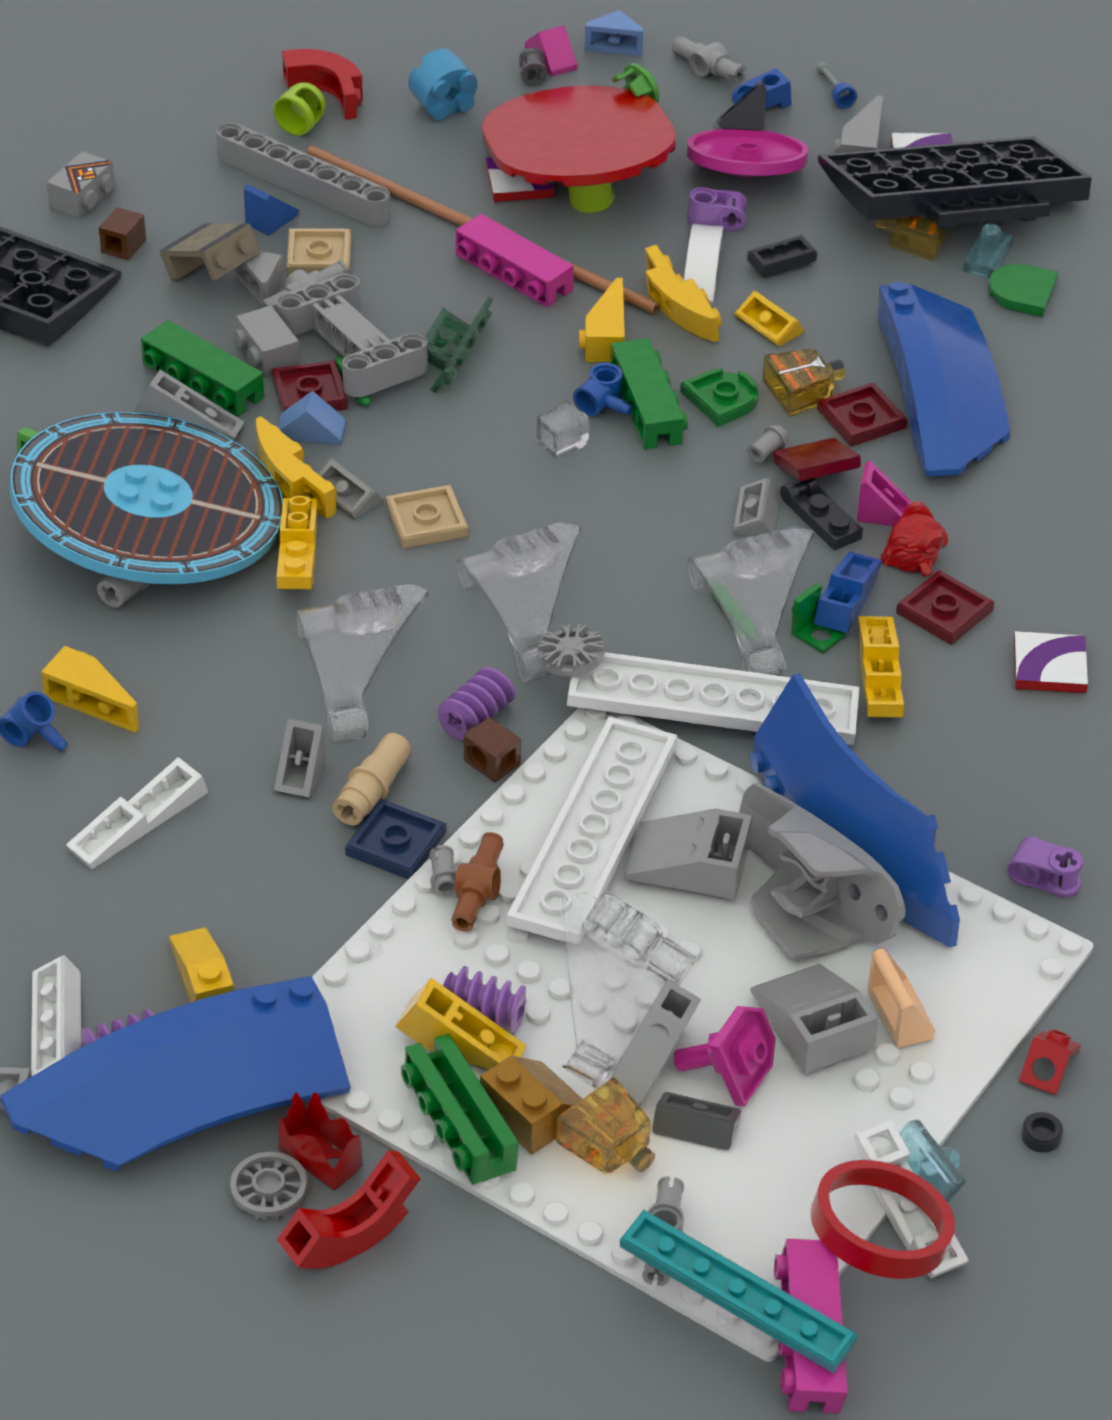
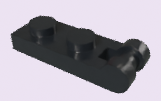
[780,478,863,551]

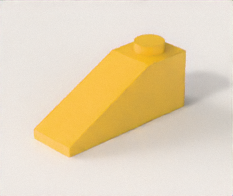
[579,277,625,362]
[41,646,139,733]
[169,927,234,1003]
[395,978,527,1070]

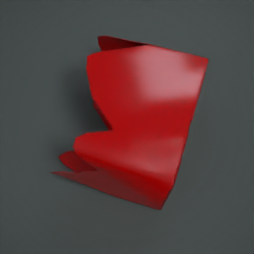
[278,1091,363,1191]

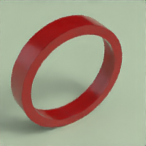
[810,1160,955,1279]

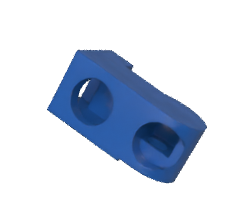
[731,68,792,109]

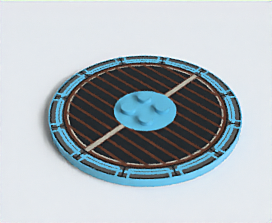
[9,412,283,584]

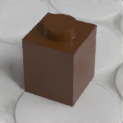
[99,207,146,260]

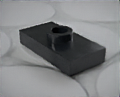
[747,235,817,277]

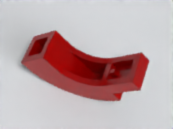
[282,49,363,120]
[276,1150,421,1269]

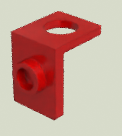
[1019,1029,1081,1094]

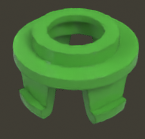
[612,63,659,103]

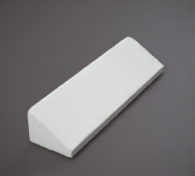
[31,955,81,1077]

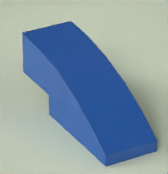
[814,551,882,633]

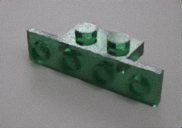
[425,296,494,393]

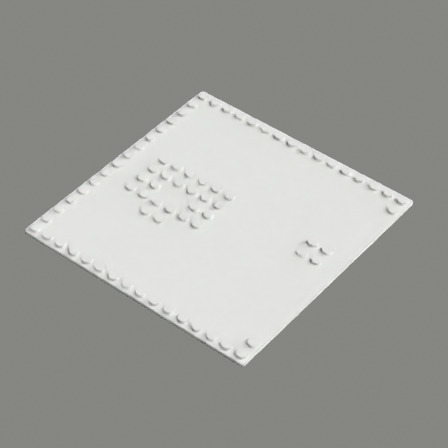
[312,708,1093,1362]

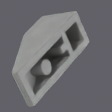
[834,96,883,153]
[134,370,244,440]

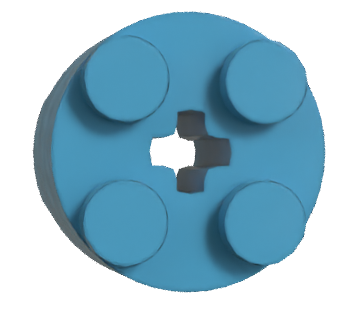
[408,49,477,121]

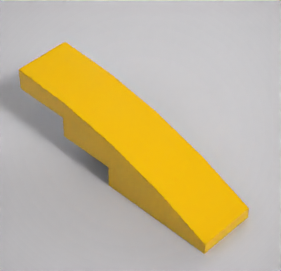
[858,616,904,717]

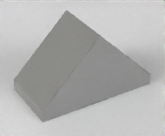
[234,251,283,306]
[274,718,326,797]

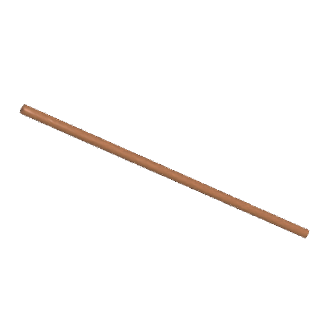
[306,145,660,314]

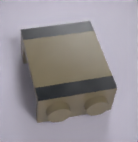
[159,223,261,280]

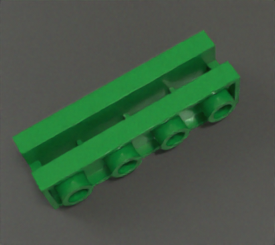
[141,320,264,417]
[610,338,688,450]
[401,1034,519,1185]

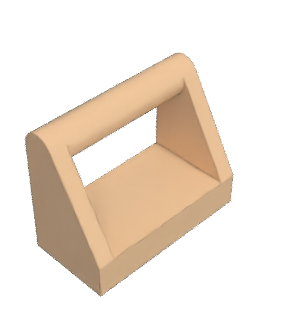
[867,948,935,1048]

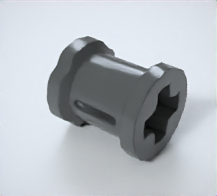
[519,48,547,86]

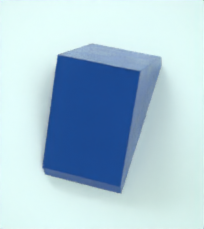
[243,183,300,236]

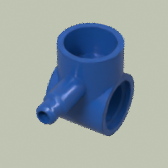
[573,363,632,417]
[0,691,67,751]

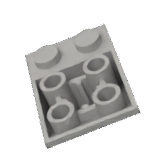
[624,808,752,900]
[750,963,879,1074]

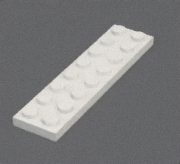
[567,652,859,745]
[506,717,677,946]

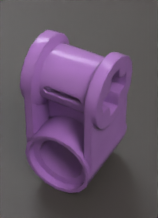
[687,187,747,232]
[1007,836,1083,898]

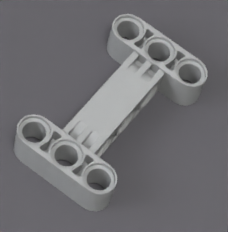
[276,274,428,397]

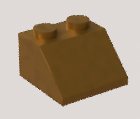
[480,1055,594,1154]

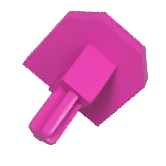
[674,1006,776,1107]

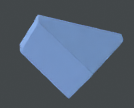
[585,10,644,56]
[277,391,346,445]

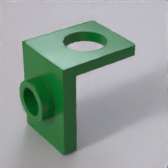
[791,583,845,654]

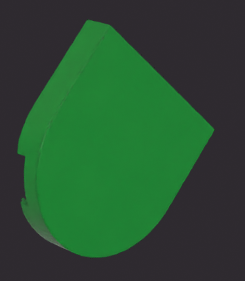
[988,264,1059,317]
[680,369,758,427]

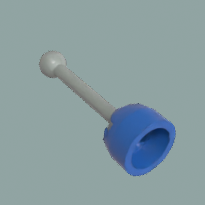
[817,62,857,109]

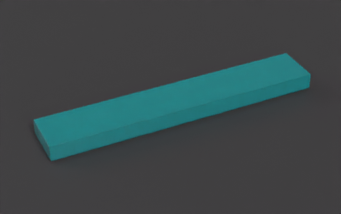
[620,1209,857,1374]

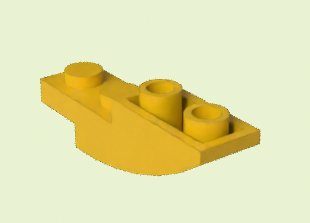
[645,244,722,342]
[256,416,337,519]
[276,495,318,589]

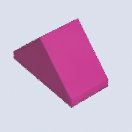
[525,25,577,77]
[857,460,912,526]

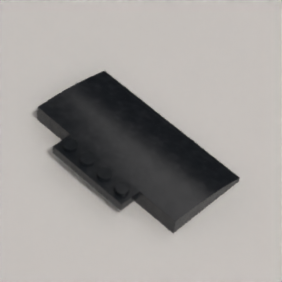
[818,136,1092,229]
[0,227,121,346]

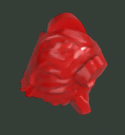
[881,501,948,577]

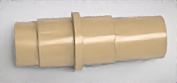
[332,733,412,826]

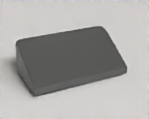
[652,1092,742,1150]

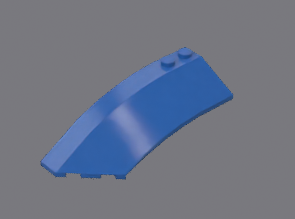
[878,282,1010,477]
[749,673,960,948]
[0,976,351,1172]

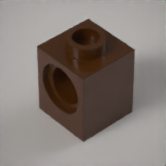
[464,717,521,783]

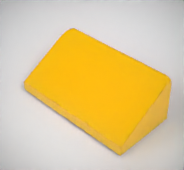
[734,290,805,346]

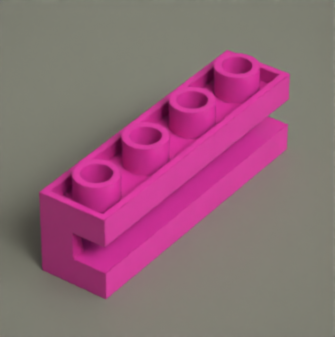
[456,214,574,308]
[773,1238,848,1413]

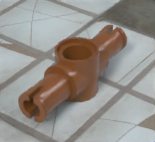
[451,832,504,932]

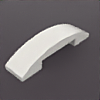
[684,224,724,306]
[854,1119,969,1278]

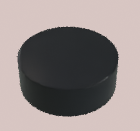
[1021,1112,1063,1153]

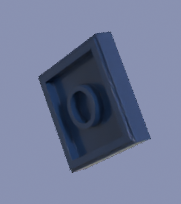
[345,799,447,879]

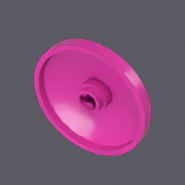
[687,129,808,178]

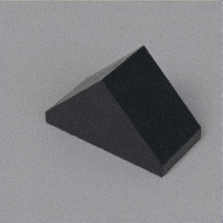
[716,80,766,130]

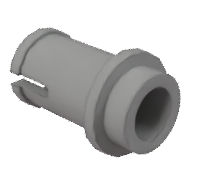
[747,425,788,464]
[429,845,456,895]

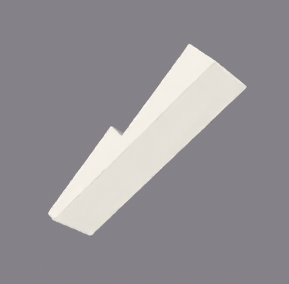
[66,757,209,869]

